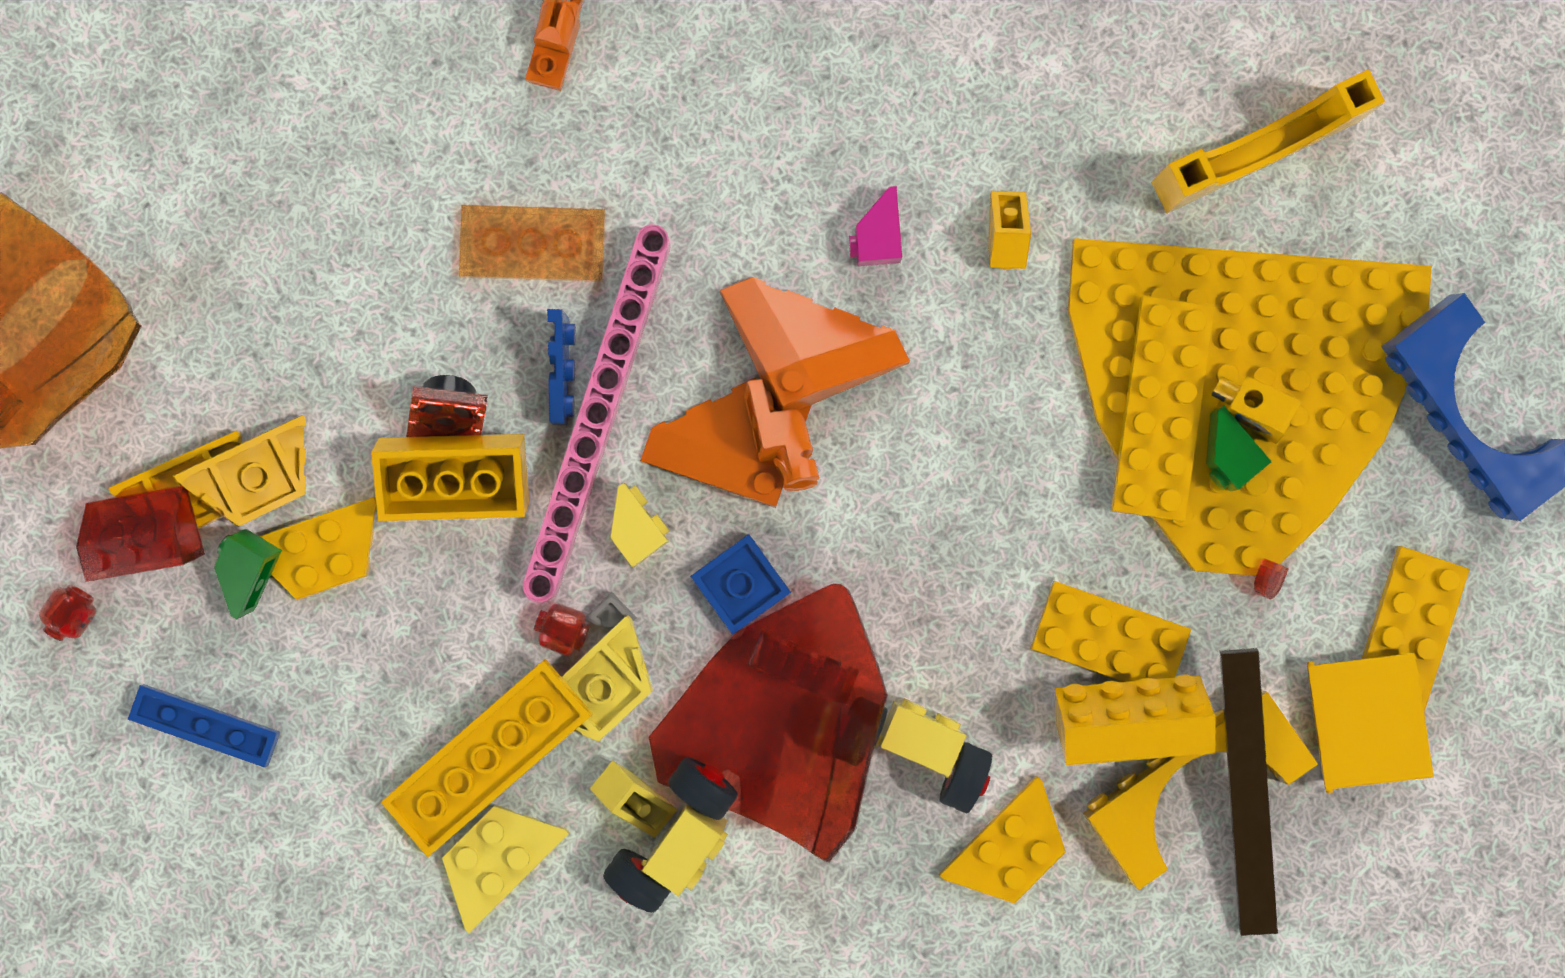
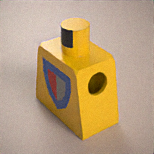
[1211,376,1302,445]

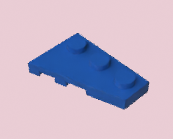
[547,309,576,425]

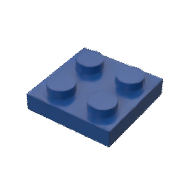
[690,534,791,635]

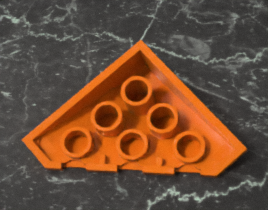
[720,277,910,412]
[640,377,812,508]

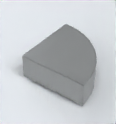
[585,592,637,628]

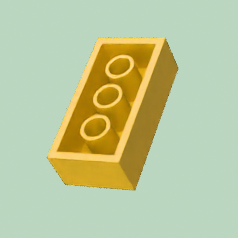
[371,434,529,521]
[1054,675,1215,766]

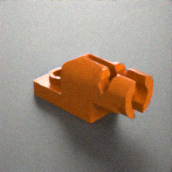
[525,0,584,91]
[744,379,820,491]

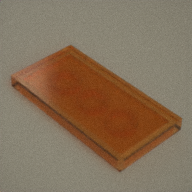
[459,205,606,282]

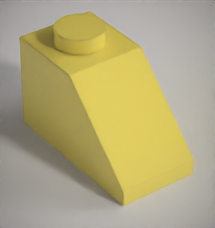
[590,760,678,838]

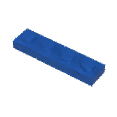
[127,684,280,768]

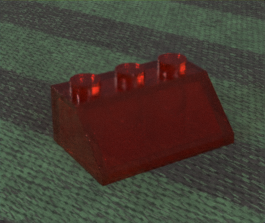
[76,485,205,582]

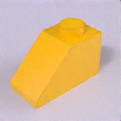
[988,191,1031,270]

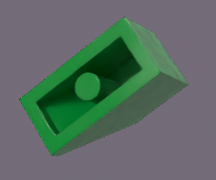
[1206,406,1272,491]
[214,529,282,620]

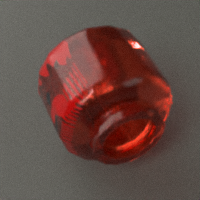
[39,585,96,641]
[534,603,590,656]

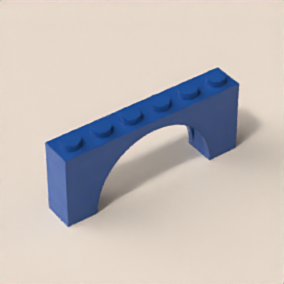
[1381,293,1565,521]

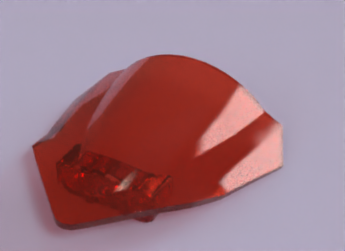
[649,583,888,863]

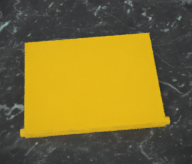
[1307,653,1434,793]

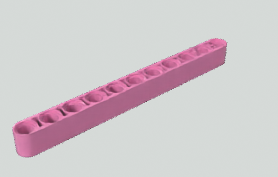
[523,224,671,603]

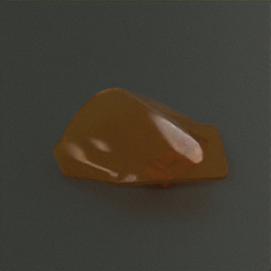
[0,192,142,449]

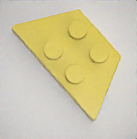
[562,615,653,742]
[442,805,570,933]

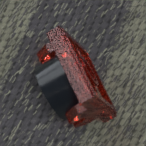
[406,375,488,437]

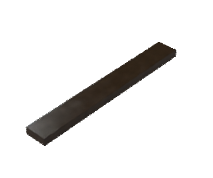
[1219,648,1278,936]

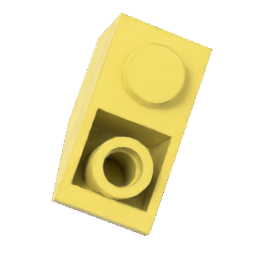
[610,483,670,567]

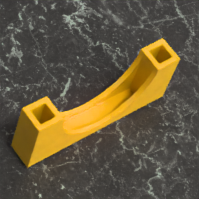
[1151,69,1385,214]
[1083,690,1318,890]

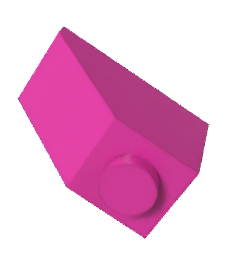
[849,186,902,267]

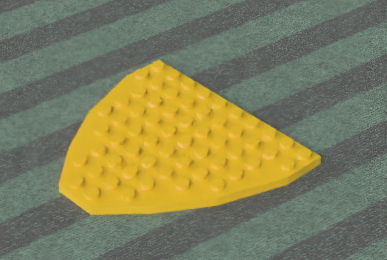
[1068,238,1432,577]

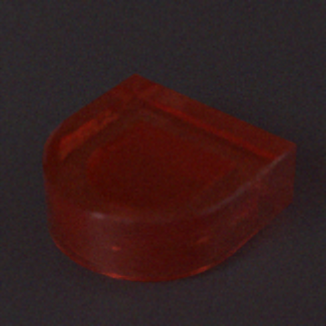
[1254,558,1289,599]

